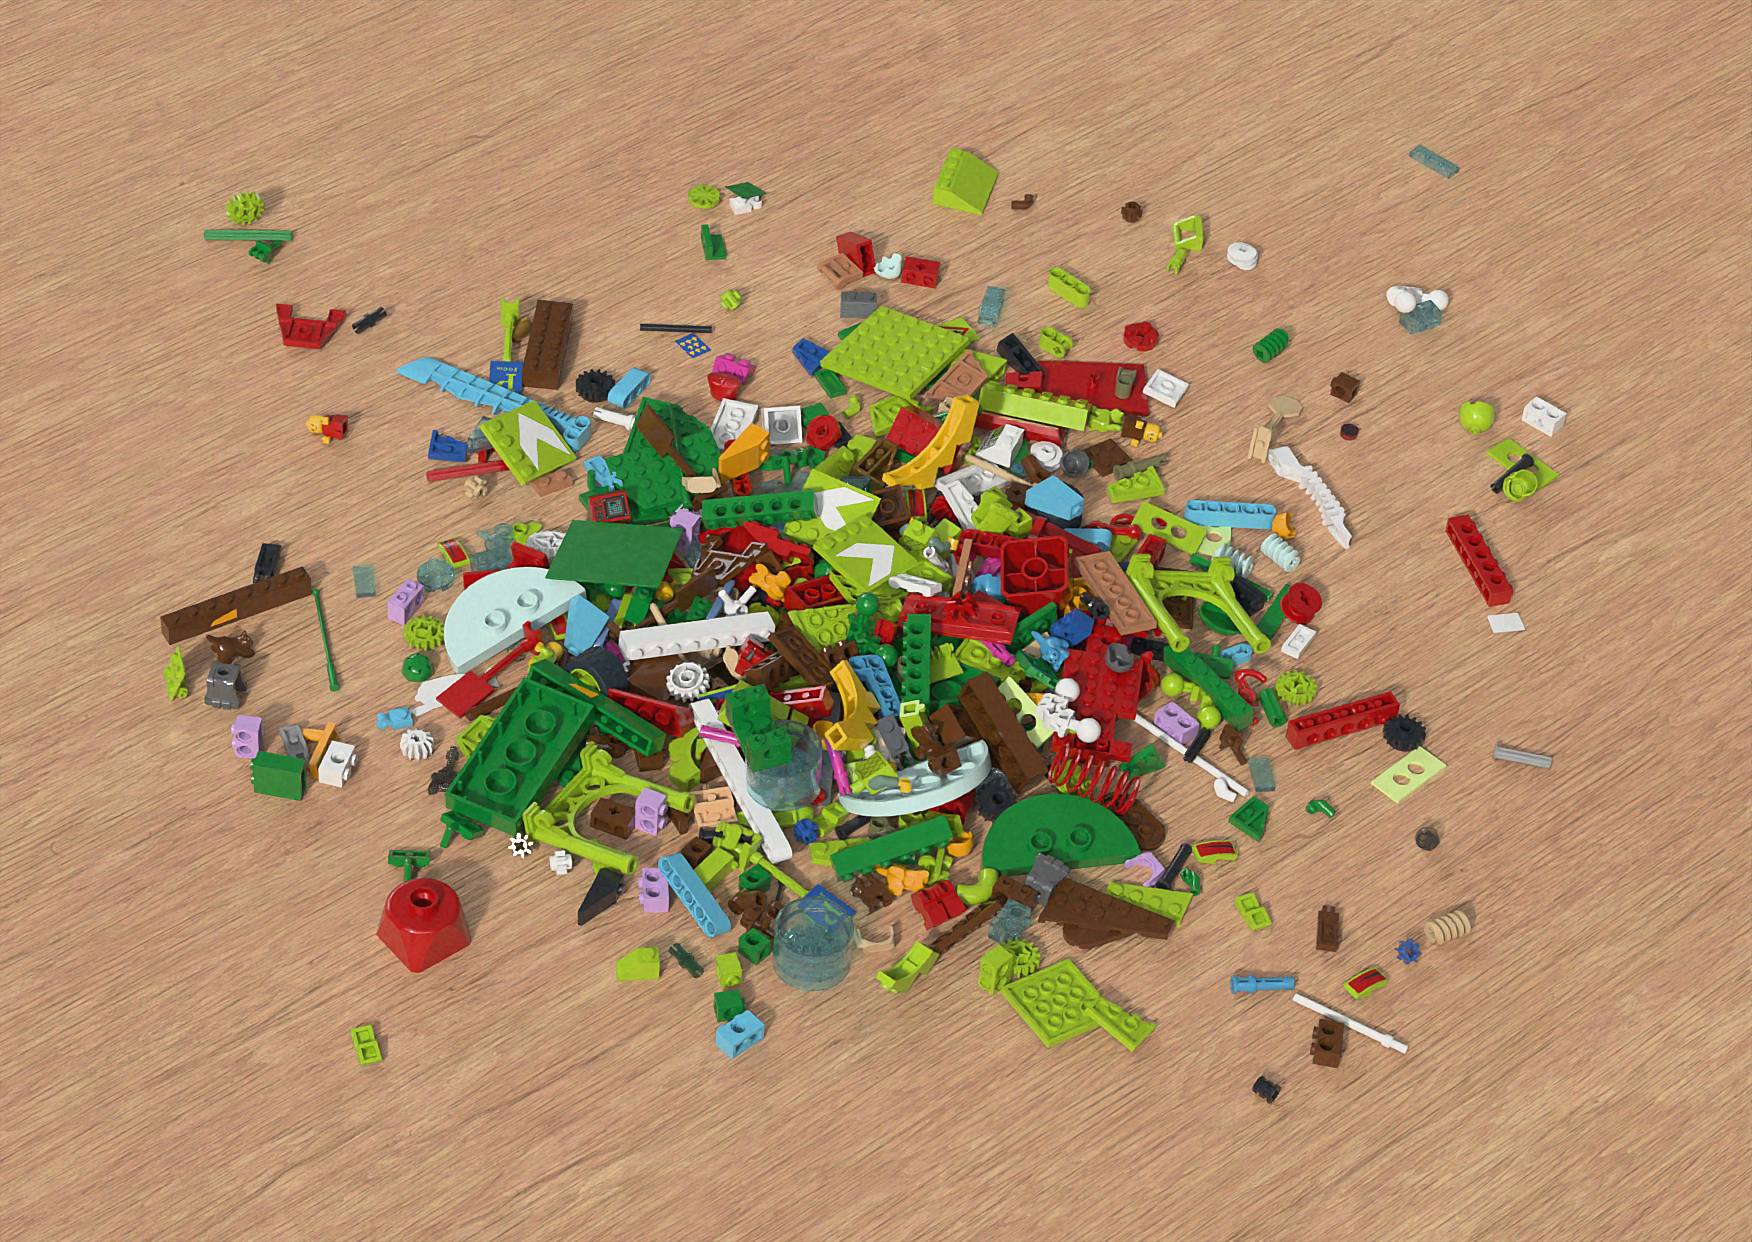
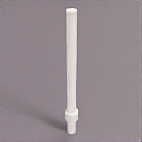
[1293,993,1409,1054]

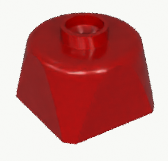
[1001,536,1074,617]
[376,878,471,973]

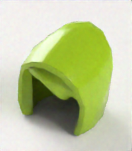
[1503,470,1538,502]

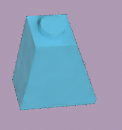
[1025,475,1084,520]
[564,594,609,657]

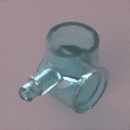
[476,523,513,555]

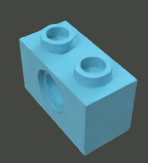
[715,1010,765,1059]

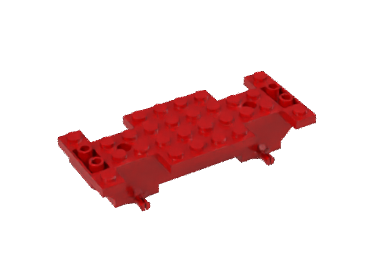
[1051,608,1148,767]

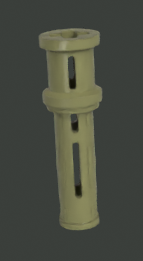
[1113,454,1167,481]

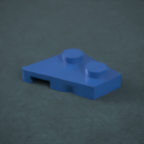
[792,338,830,376]
[428,430,468,462]

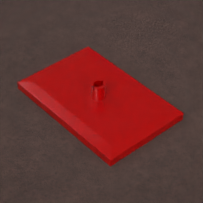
[1037,360,1149,416]

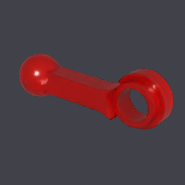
[1087,521,1142,539]

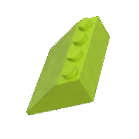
[932,148,999,215]

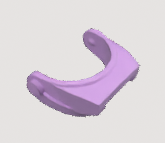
[1125,852,1165,888]

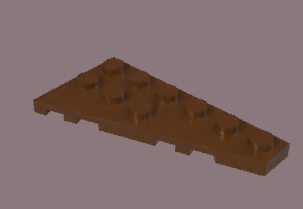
[1038,878,1176,940]

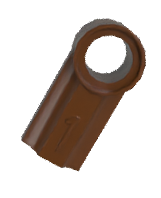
[1020,454,1051,484]
[585,734,626,758]
[728,888,767,915]

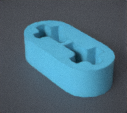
[1219,644,1253,667]

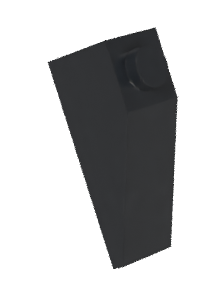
[996,333,1045,375]
[578,868,626,926]

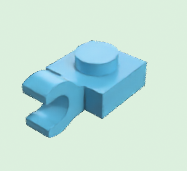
[376,707,413,730]

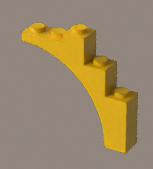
[882,394,980,489]
[824,660,881,751]

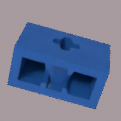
[1050,608,1094,649]

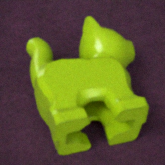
[1088,406,1124,432]
[712,821,754,860]

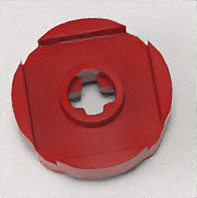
[1123,321,1159,352]
[805,415,842,451]

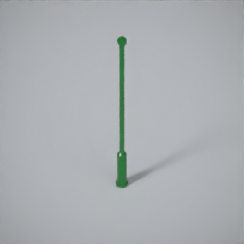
[667,404,692,509]
[312,589,340,692]

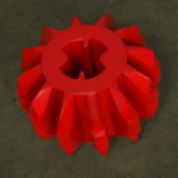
[931,495,958,524]

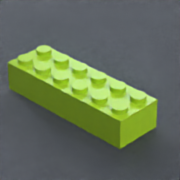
[979,381,1092,431]

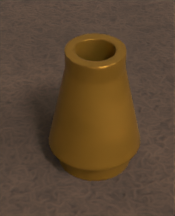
[512,317,532,343]

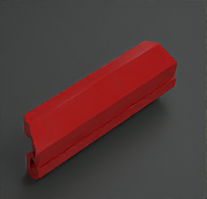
[974,410,1064,447]

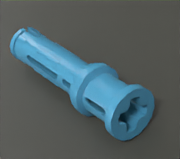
[1230,975,1294,994]

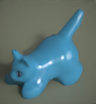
[1031,631,1069,673]

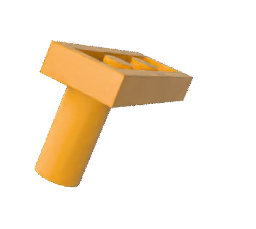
[302,722,339,779]

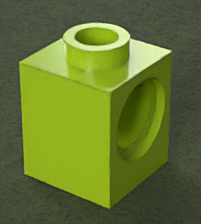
[847,434,877,461]
[715,952,742,988]

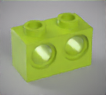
[978,944,1014,995]

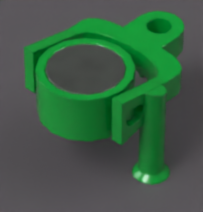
[759,448,809,488]

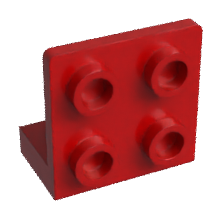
[506,541,550,569]

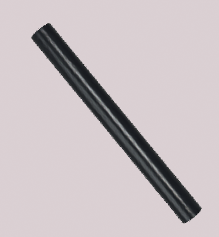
[640,324,712,333]

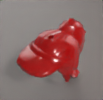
[1138,651,1160,702]

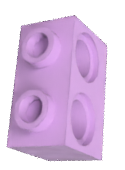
[670,509,700,555]
[387,579,424,625]
[1153,701,1200,746]
[231,715,264,759]
[635,787,668,836]
[638,868,669,913]

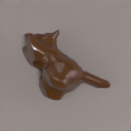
[206,630,255,664]
[911,722,943,760]

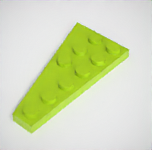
[788,598,903,653]

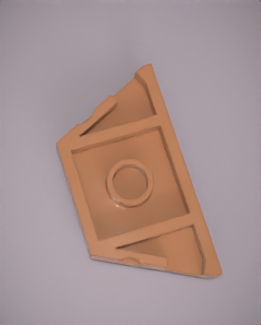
[927,349,988,400]
[952,539,972,599]

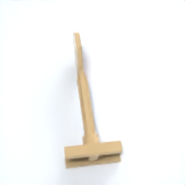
[1248,396,1303,464]

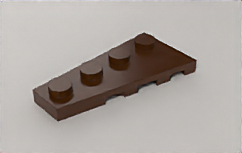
[928,901,1002,955]

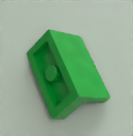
[701,224,726,260]

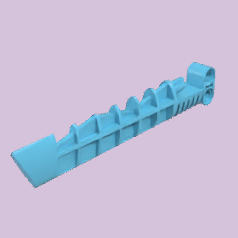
[396,357,591,452]

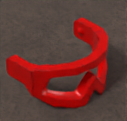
[1110,513,1143,541]

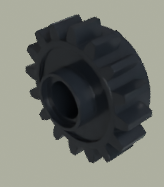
[576,369,615,403]
[1382,714,1426,752]
[974,780,1018,824]

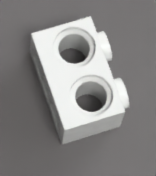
[1522,397,1566,437]

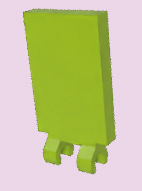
[954,639,1027,686]

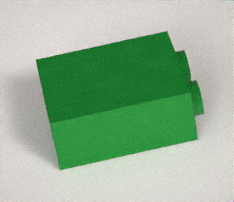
[250,751,307,801]

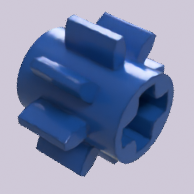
[793,819,819,844]
[1395,938,1422,964]

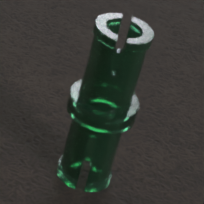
[669,943,704,978]

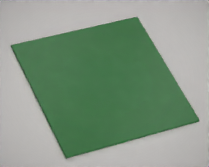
[545,520,683,588]

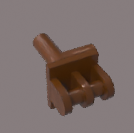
[1219,724,1247,766]
[740,907,782,942]

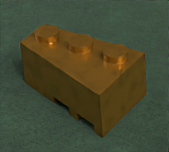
[849,437,898,491]

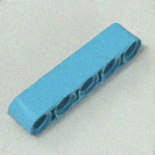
[1184,500,1276,529]
[658,853,731,938]

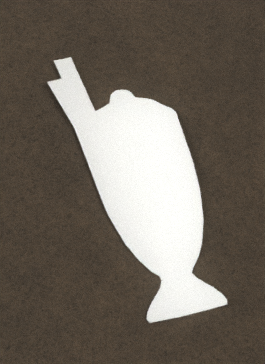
[409,668,500,717]

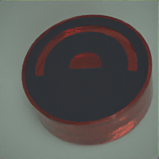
[1340,424,1359,440]

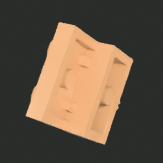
[690,784,738,832]

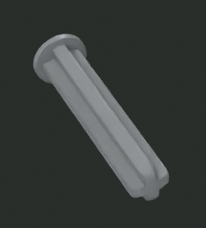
[1492,744,1552,769]

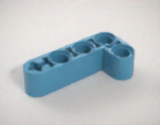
[848,655,901,723]

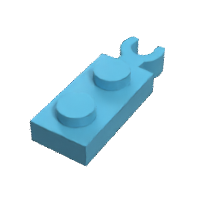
[583,455,623,492]

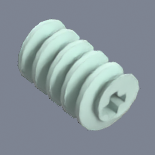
[1260,533,1301,572]
[1211,543,1253,578]

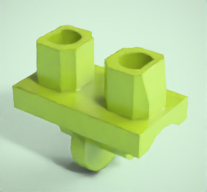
[918,847,953,886]

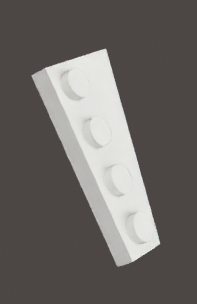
[941,480,980,531]

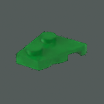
[1119,743,1166,780]
[1228,796,1269,842]

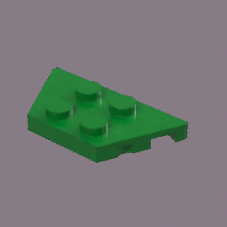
[1015,650,1060,691]

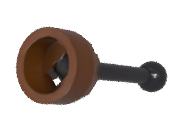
[766,880,784,918]

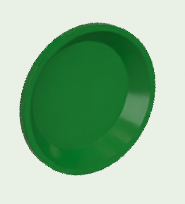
[1198,602,1242,636]

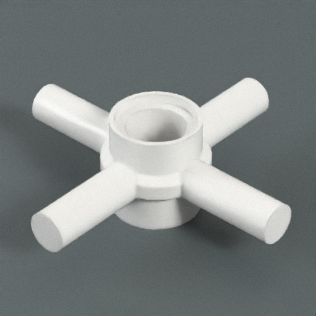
[719,586,756,617]

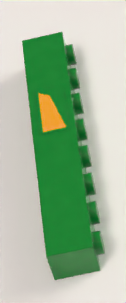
[527,658,667,757]

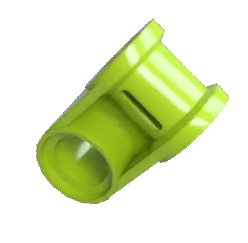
[1038,327,1074,358]

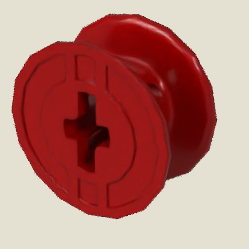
[1280,583,1322,624]

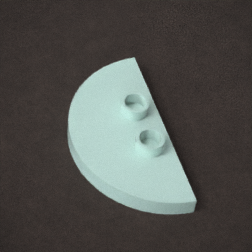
[444,567,587,674]
[837,740,992,816]

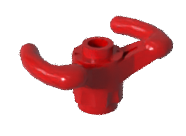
[1234,669,1267,727]

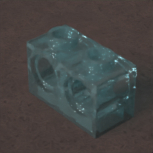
[978,286,1005,327]
[1399,300,1442,335]
[470,545,513,572]
[988,898,1032,944]

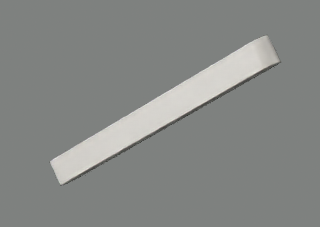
[689,698,792,864]

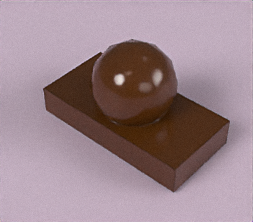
[666,806,694,835]

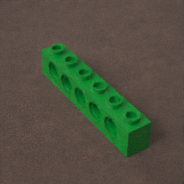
[702,490,817,530]
[901,614,931,717]

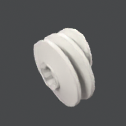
[1227,242,1258,270]
[1030,441,1063,472]

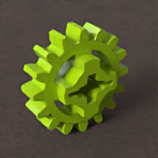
[225,190,265,226]
[403,615,444,651]
[1275,670,1318,706]
[1000,937,1040,978]

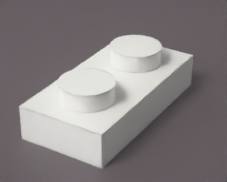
[1281,624,1316,659]

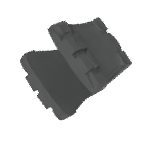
[204,661,247,710]
[1024,853,1071,907]

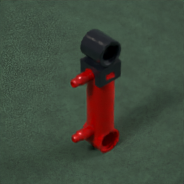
[741,559,814,608]

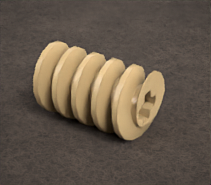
[1424,910,1471,945]

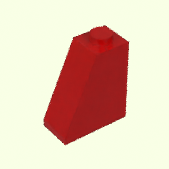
[836,231,876,277]

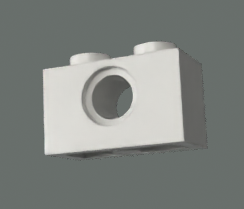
[318,741,358,787]

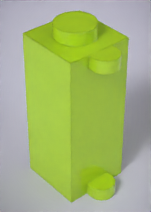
[900,700,939,749]
[694,847,739,894]

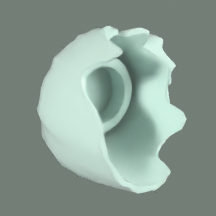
[874,253,903,280]

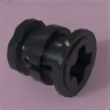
[1252,1076,1281,1104]

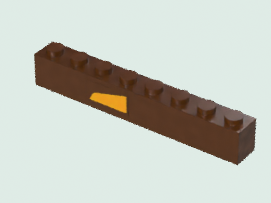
[160,566,312,645]

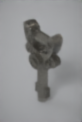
[428,746,459,795]

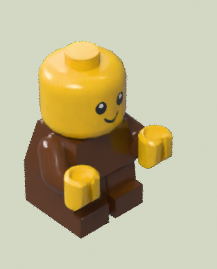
[1120,413,1162,447]

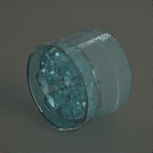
[745,720,823,811]
[772,897,854,991]

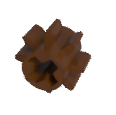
[1121,201,1143,223]

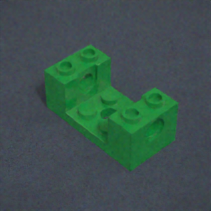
[624,586,714,627]
[725,684,791,773]

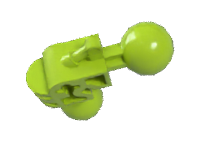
[1160,673,1221,729]

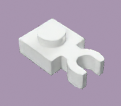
[729,196,762,215]

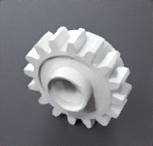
[666,662,710,703]

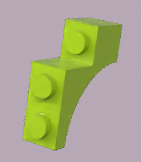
[669,727,703,792]
[875,941,940,994]

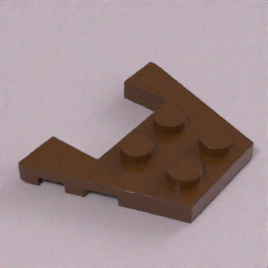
[691,534,768,585]

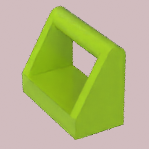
[1172,215,1203,251]

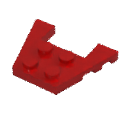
[276,303,346,349]

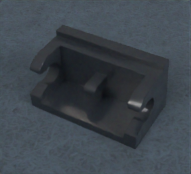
[1230,574,1265,617]

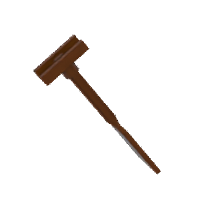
[636,405,728,512]
[607,565,717,645]

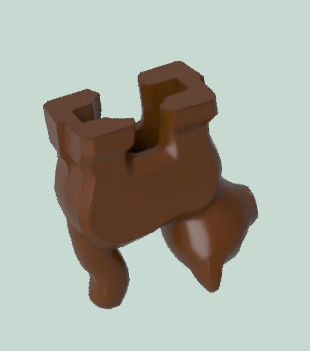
[849,874,892,914]

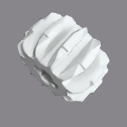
[400,728,434,761]

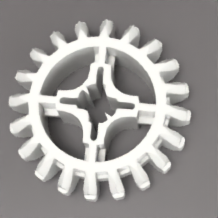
[526,530,566,566]

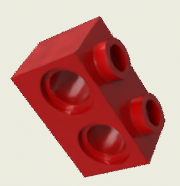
[1137,534,1167,570]

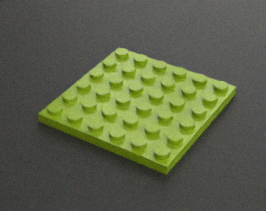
[820,306,970,400]

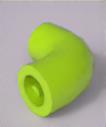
[956,868,999,905]

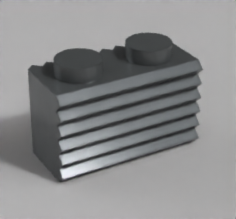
[840,291,877,318]

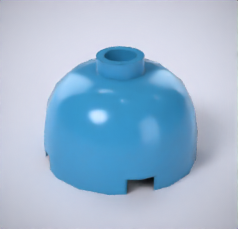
[970,574,1004,602]

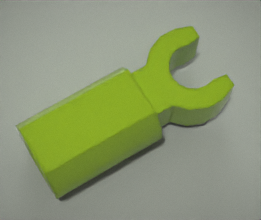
[1166,248,1187,275]

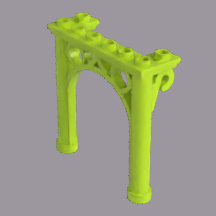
[1125,554,1271,654]
[522,741,695,876]

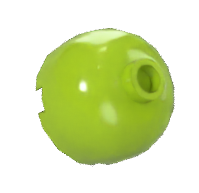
[1459,401,1495,435]

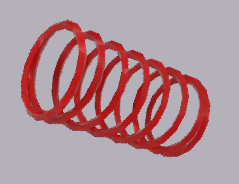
[1048,744,1140,815]

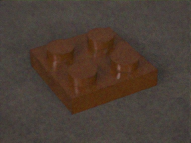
[1082,438,1132,477]

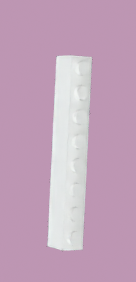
[618,611,775,661]

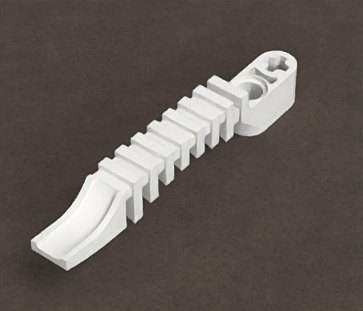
[1268,446,1352,549]

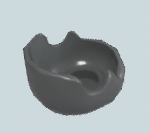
[1059,448,1090,478]
[1105,643,1134,673]

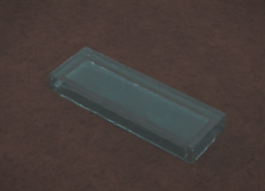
[1409,145,1460,179]

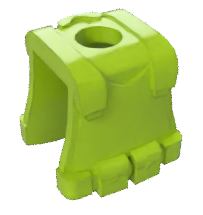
[971,490,1020,535]

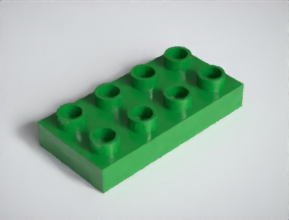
[444,677,595,837]

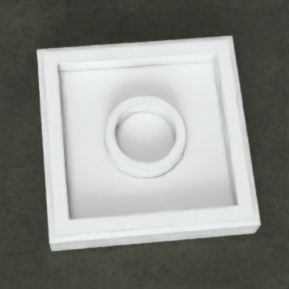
[1143,369,1190,408]

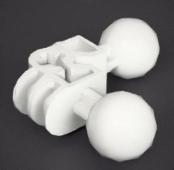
[1387,285,1449,313]
[1035,678,1101,743]

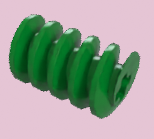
[1252,328,1289,363]

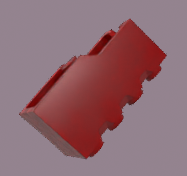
[886,405,973,474]

